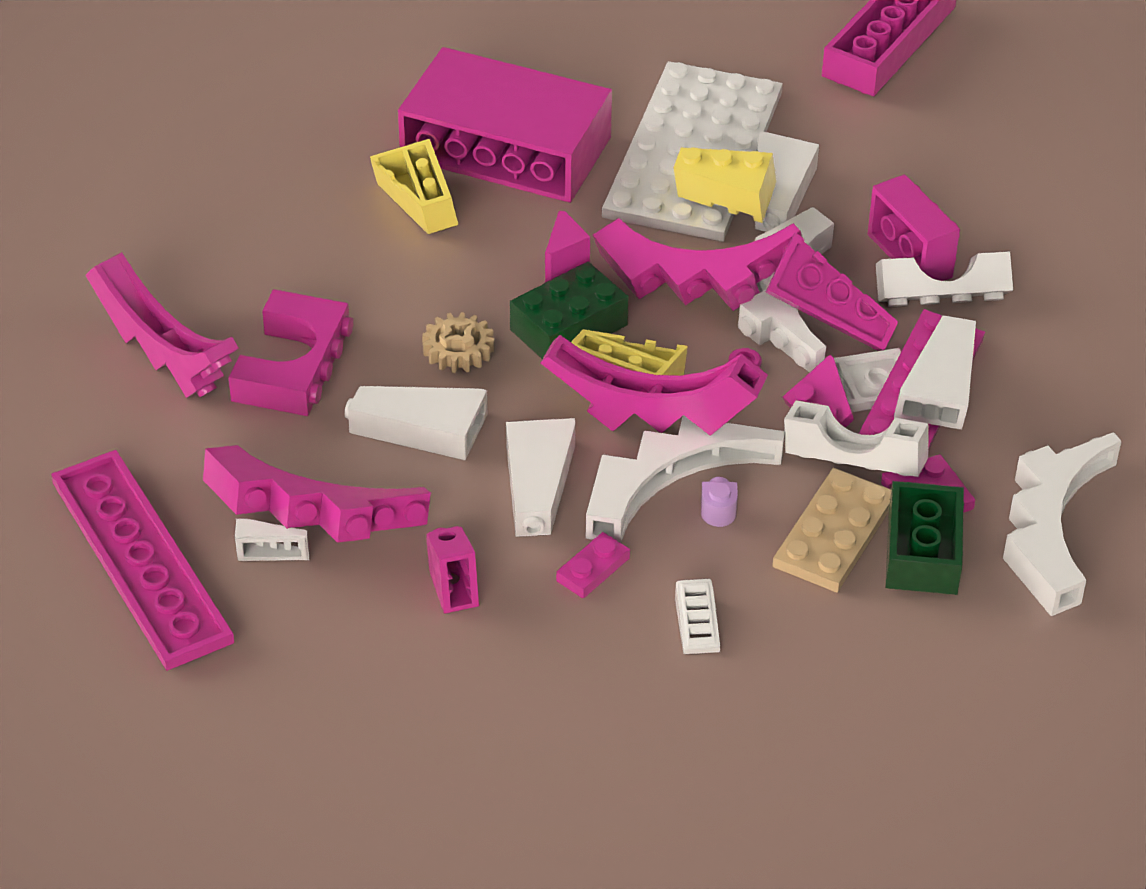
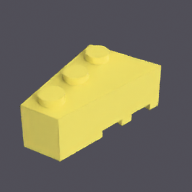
[370,139,458,234]
[673,147,776,223]
[571,329,688,376]

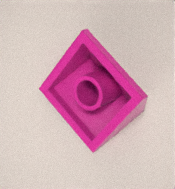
[545,211,590,283]

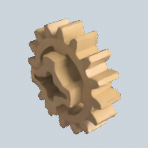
[422,312,494,373]

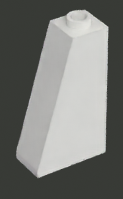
[755,131,819,232]
[894,315,976,430]
[345,386,488,460]
[506,418,575,537]

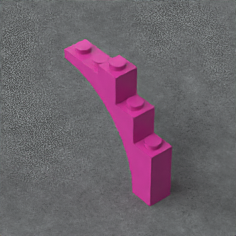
[593,218,803,311]
[86,252,239,398]
[540,335,768,436]
[203,445,431,543]

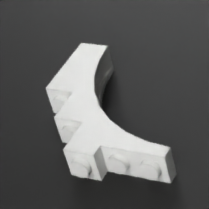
[738,207,834,373]
[586,415,785,543]
[1003,432,1121,616]

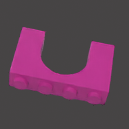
[228,289,353,416]

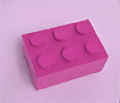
[867,174,960,281]

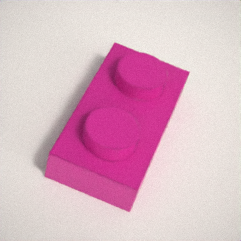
[556,532,630,599]

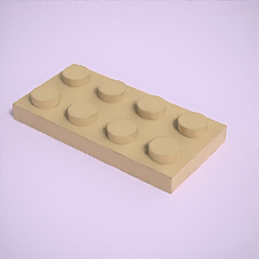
[773,468,891,593]

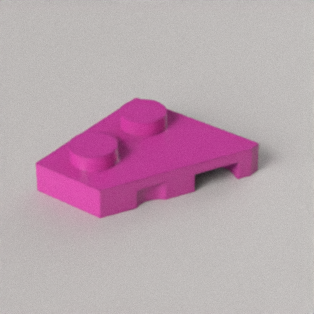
[783,355,854,428]

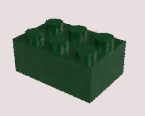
[510,261,629,359]
[885,481,964,595]

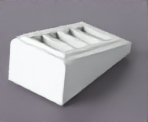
[235,519,310,561]
[675,579,720,654]

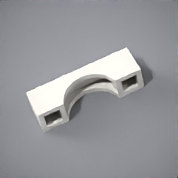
[876,252,1013,307]
[784,400,928,477]

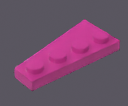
[765,232,898,351]

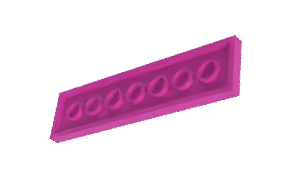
[51,450,234,671]

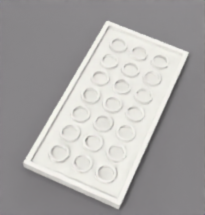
[602,61,783,242]

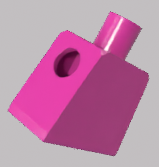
[426,526,479,614]

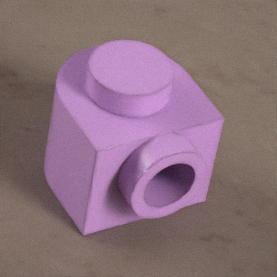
[701,477,738,527]

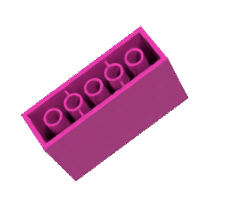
[398,47,612,203]

